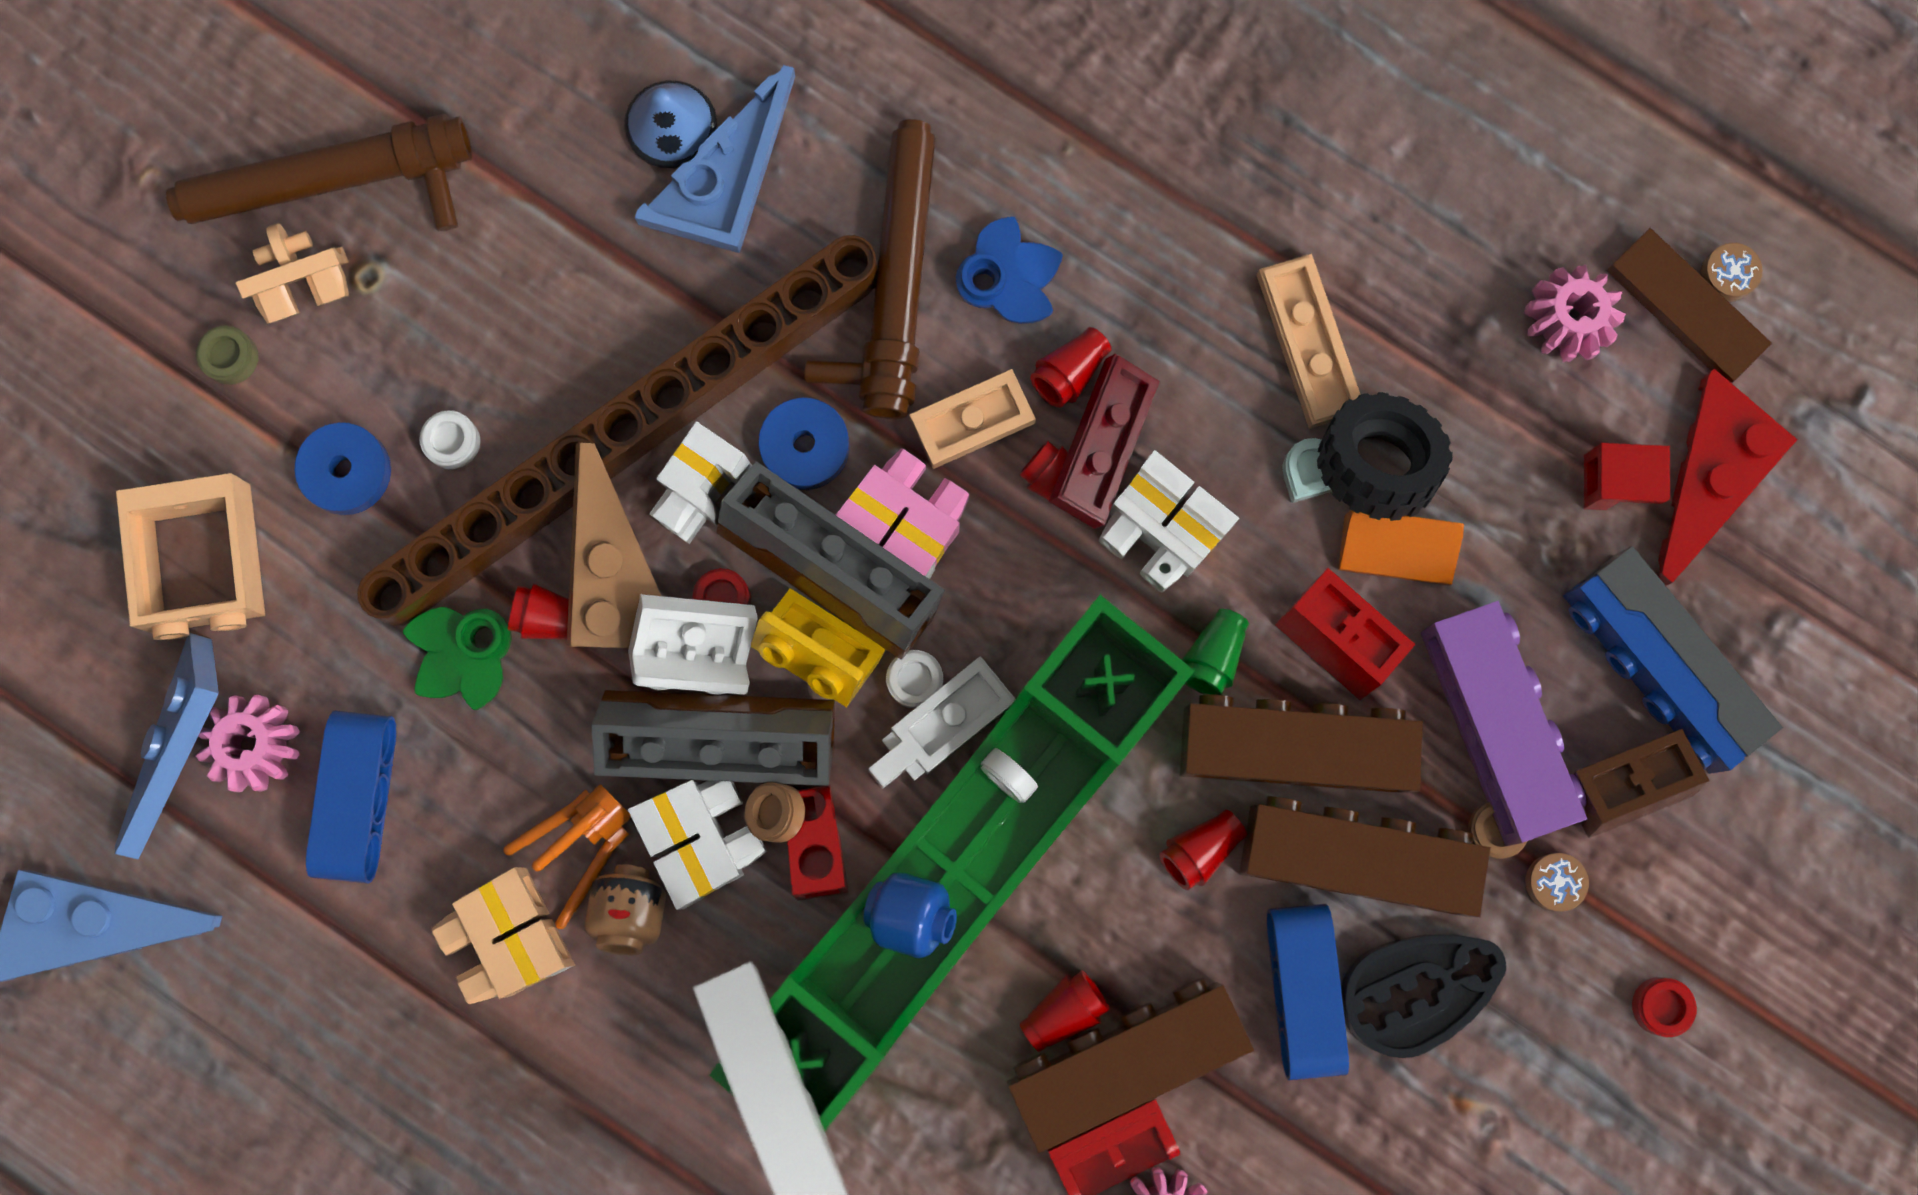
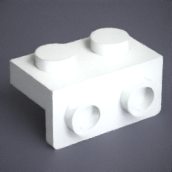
[628,594,758,695]

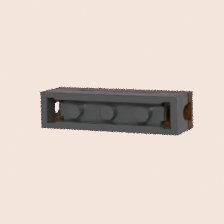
[716,461,945,660]
[591,690,835,786]

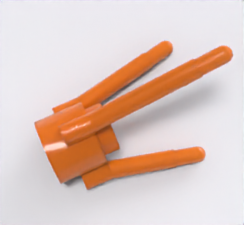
[503,784,631,929]

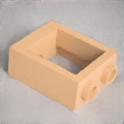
[116,473,265,640]

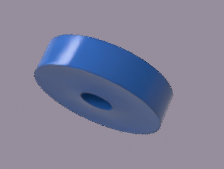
[759,398,850,490]
[294,422,391,515]

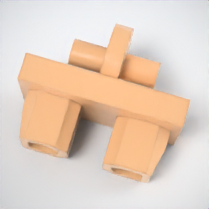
[235,223,349,324]

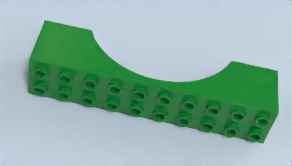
[709,595,1195,1132]

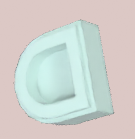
[1282,438,1332,503]

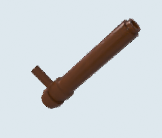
[166,114,473,231]
[805,119,936,419]

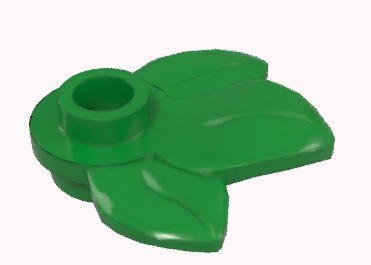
[403,607,512,710]

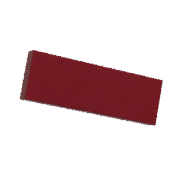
[1048,353,1160,529]

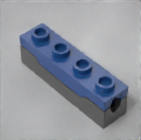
[1563,546,1783,774]

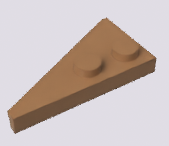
[567,443,661,648]

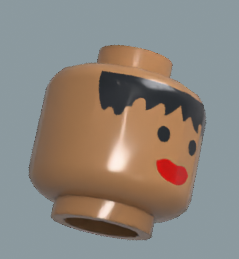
[584,865,666,956]

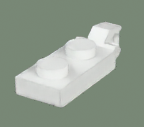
[868,656,1015,789]

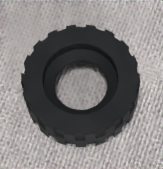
[1317,392,1453,521]

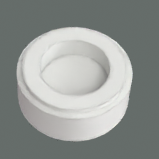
[420,411,480,470]
[886,650,943,709]
[981,748,1038,803]

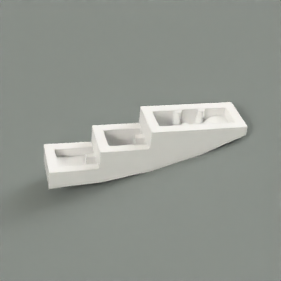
[693,962,848,1195]

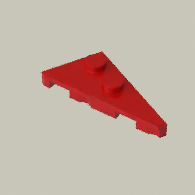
[1658,369,1798,586]

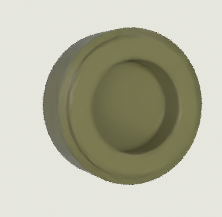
[196,326,259,385]

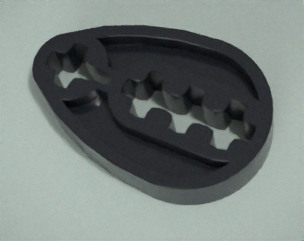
[1341,934,1506,1058]

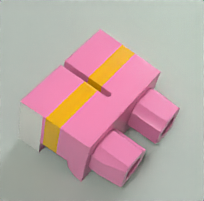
[836,448,969,579]

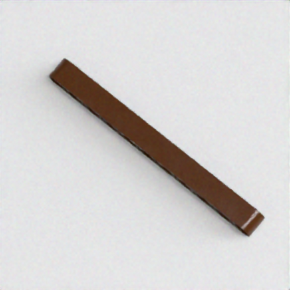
[357,235,877,626]

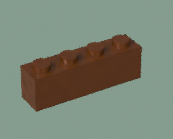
[1180,695,1423,794]
[1239,796,1491,917]
[1007,977,1255,1153]

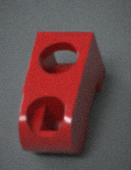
[787,785,849,901]

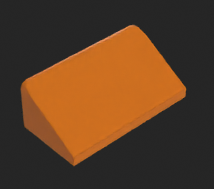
[1338,510,1464,586]

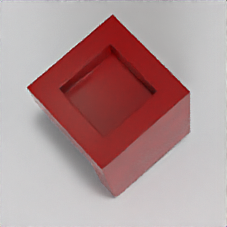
[1584,443,1670,510]

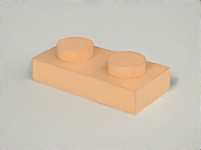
[909,369,1036,469]

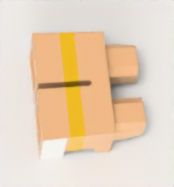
[431,867,575,1004]

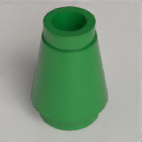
[1181,608,1249,695]

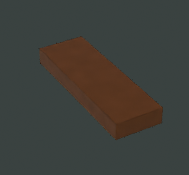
[1606,228,1772,383]

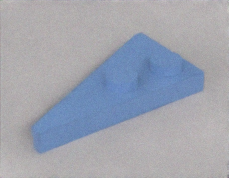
[635,65,795,253]
[115,633,219,859]
[0,870,222,982]

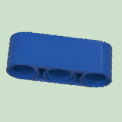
[306,710,397,884]
[1267,904,1349,1081]

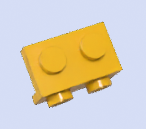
[751,588,886,708]

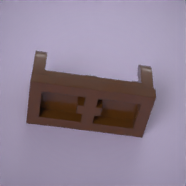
[1574,729,1710,838]

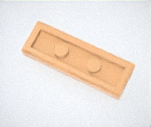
[1256,254,1361,429]

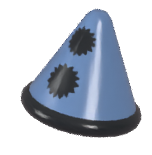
[624,80,717,169]

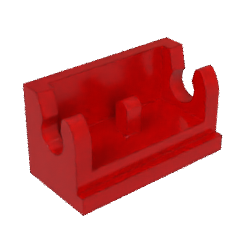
[1275,568,1416,700]
[1047,1098,1181,1195]

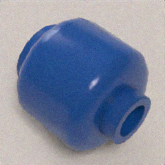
[864,873,957,958]

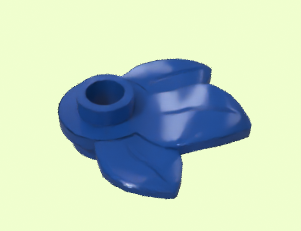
[956,216,1063,324]

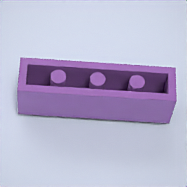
[1421,601,1587,846]

